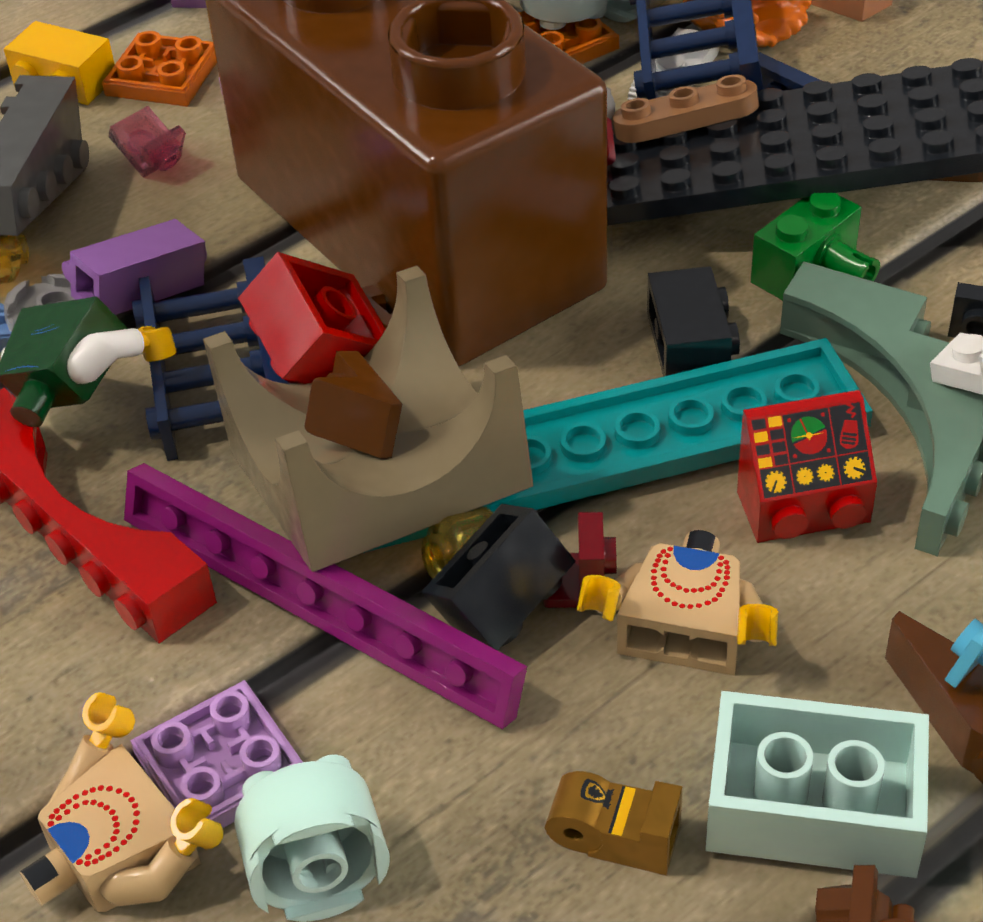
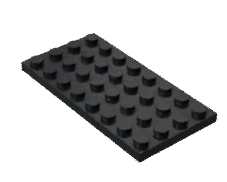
[607,58,983,226]

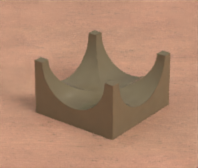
[203,266,533,572]

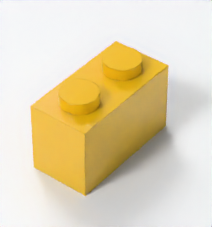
[4,21,115,105]

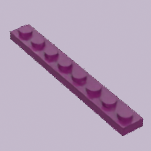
[124,463,527,730]

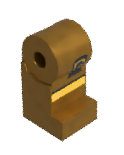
[544,771,683,876]

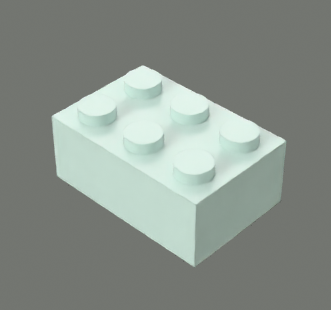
[705,691,929,878]

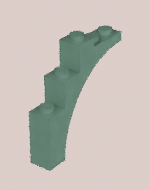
[780,261,983,557]

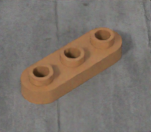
[613,75,759,143]

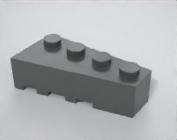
[0,75,89,236]

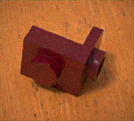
[543,512,617,608]

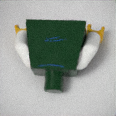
[0,296,177,427]

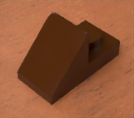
[304,351,403,458]

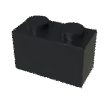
[647,266,740,377]
[421,504,576,651]

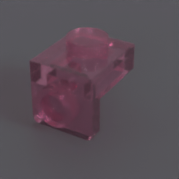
[108,106,186,178]

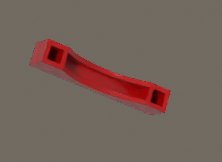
[0,388,217,644]

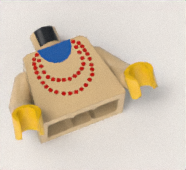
[577,530,778,676]
[20,692,223,912]

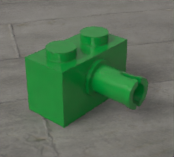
[751,193,880,301]

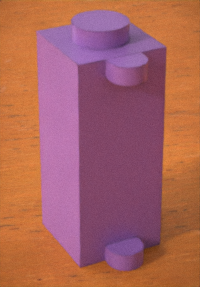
[62,219,207,315]

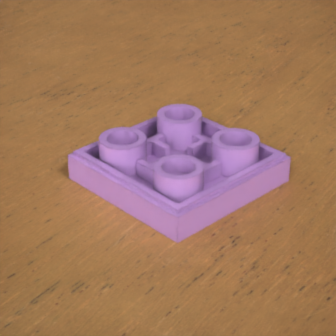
[130,680,303,828]

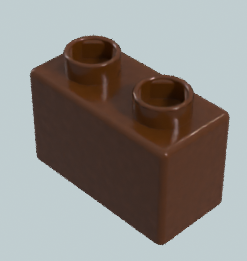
[205,0,607,366]

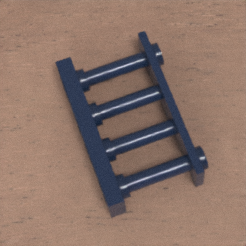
[629,0,764,100]
[132,256,289,461]

